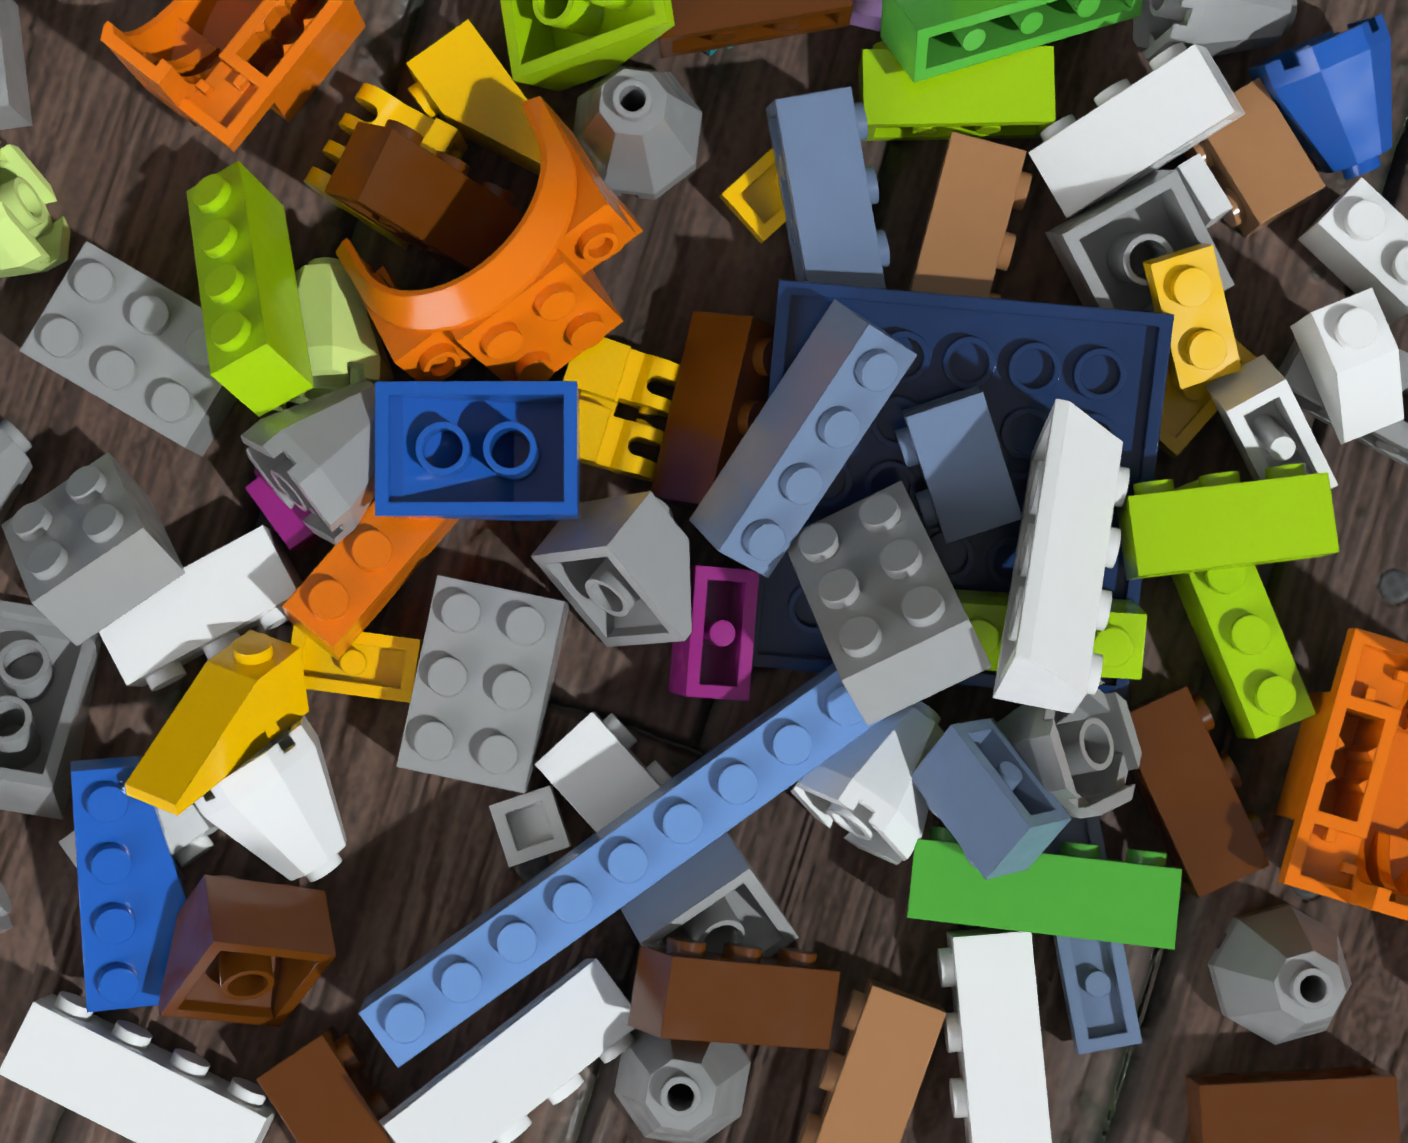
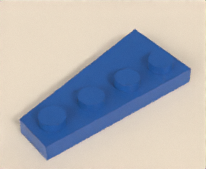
[71,756,187,1012]

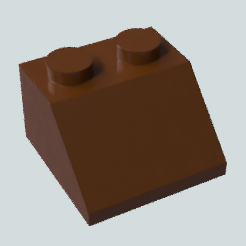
[158,875,336,1027]

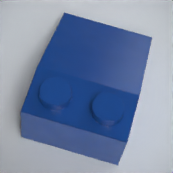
[375,381,580,521]

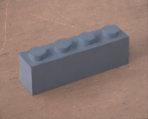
[765,87,890,288]
[689,299,917,578]

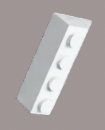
[993,399,1130,714]

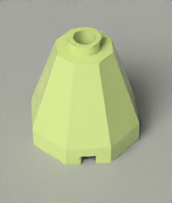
[0,141,71,278]
[273,257,394,411]

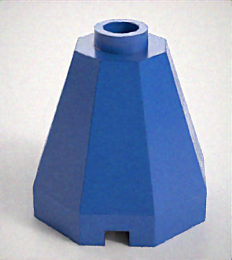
[1248,13,1392,180]

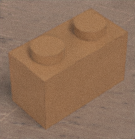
[1184,78,1326,238]

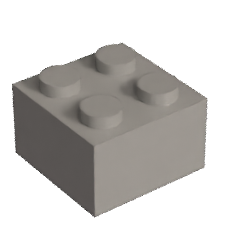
[1045,170,1235,312]
[1,452,185,646]

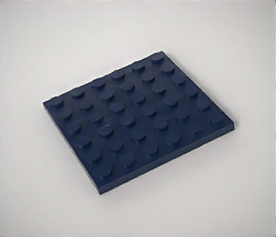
[752,279,1174,700]

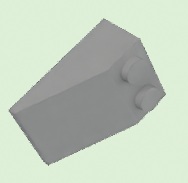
[0,600,102,820]

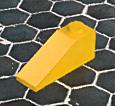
[406,19,541,176]
[125,630,309,816]

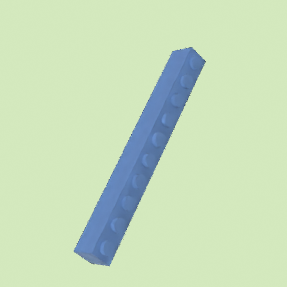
[359,663,884,1068]

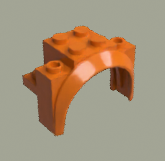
[100,0,366,152]
[335,96,643,381]
[1275,628,1408,921]

